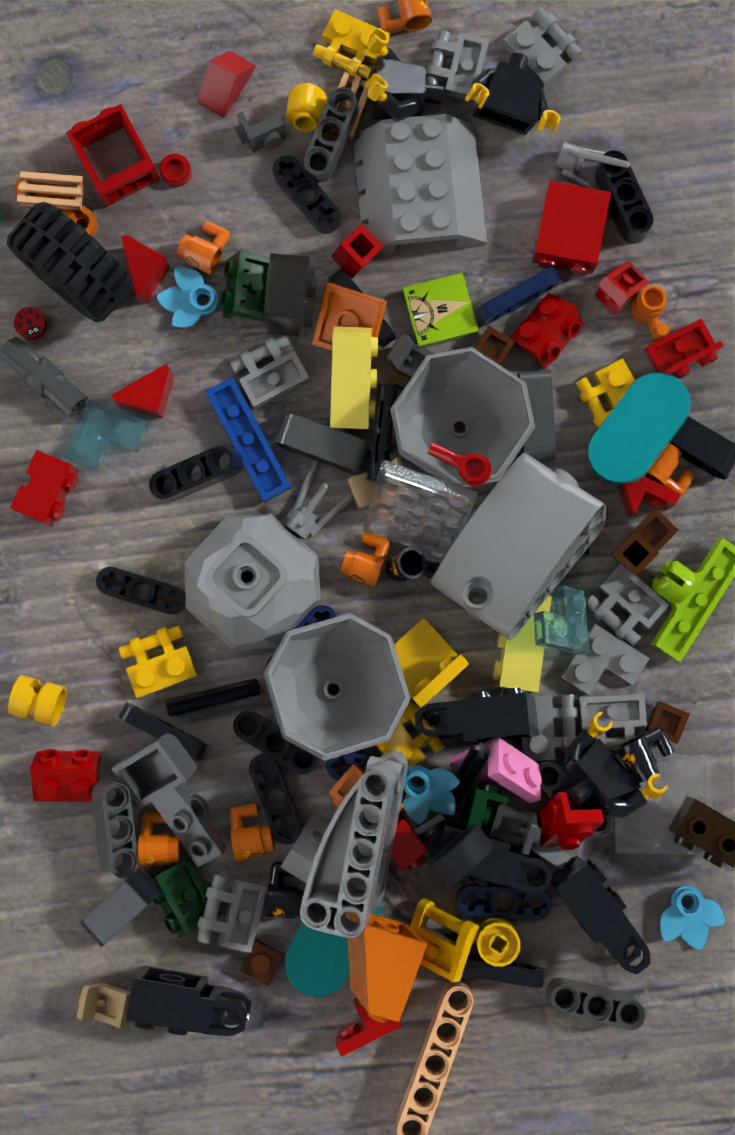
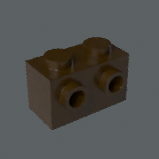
[668,796,735,868]

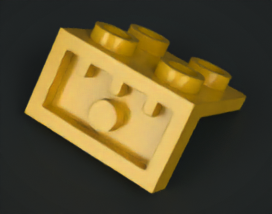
[394,619,469,708]

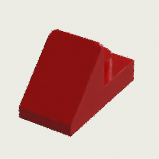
[595,261,650,315]
[617,476,680,518]
[335,998,401,1057]

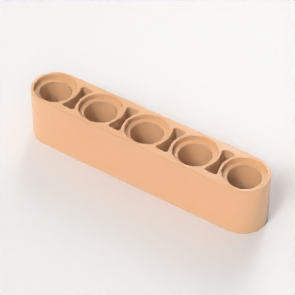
[396,980,473,1135]

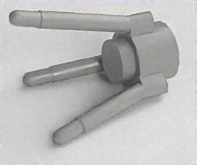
[556,142,630,189]
[285,460,354,539]

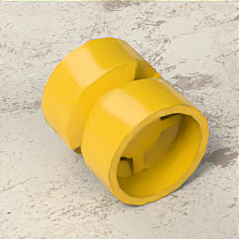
[8,675,67,727]
[474,917,520,967]

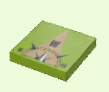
[402,272,479,348]

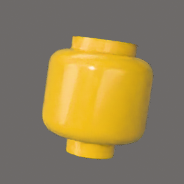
[286,83,327,132]

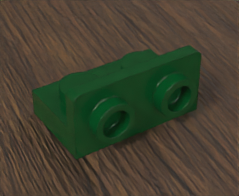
[221,250,275,322]
[459,783,509,829]
[152,857,220,938]

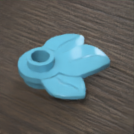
[157,267,219,328]
[403,765,460,825]
[660,885,725,950]

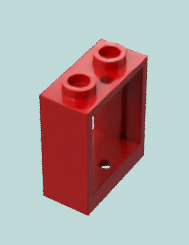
[66,104,160,207]

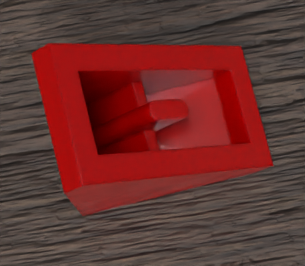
[198,51,256,118]
[121,235,170,305]
[111,364,174,418]

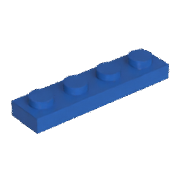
[205,377,292,503]

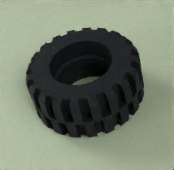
[7,202,133,323]

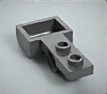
[111,733,227,867]

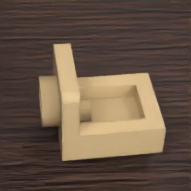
[77,983,131,1028]

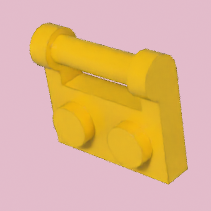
[410,898,479,982]

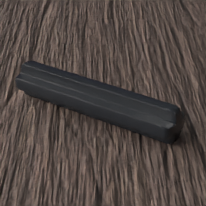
[166,678,260,716]
[451,742,490,803]

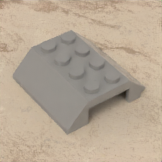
[353,114,487,255]

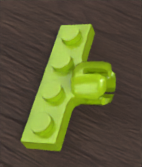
[651,538,735,663]

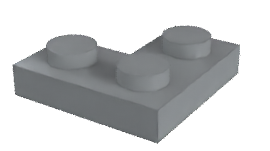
[560,624,650,695]

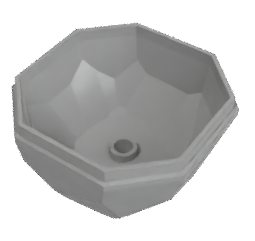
[390,347,535,490]
[183,514,321,651]
[263,613,411,761]

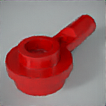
[427,442,492,487]

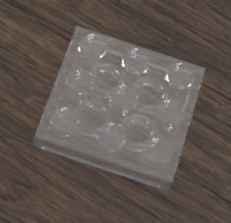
[362,460,478,559]
[613,754,713,854]

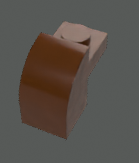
[611,508,679,577]

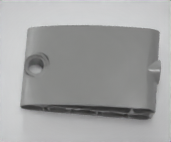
[431,453,606,640]
[300,750,408,938]

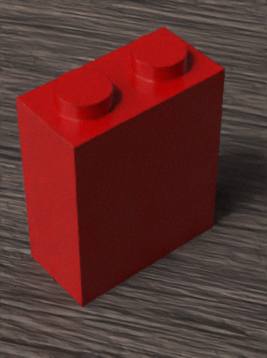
[532,180,611,276]

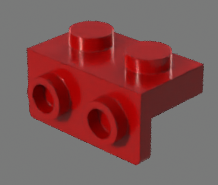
[509,292,584,370]
[644,318,724,379]
[30,749,101,802]
[537,792,604,850]

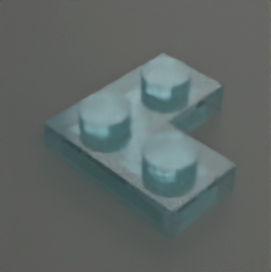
[65,399,149,470]
[534,585,589,655]

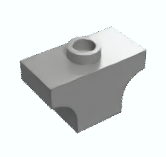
[281,814,329,883]

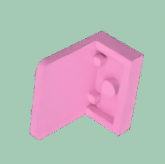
[450,737,542,804]

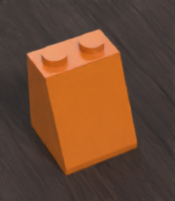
[346,911,427,1023]

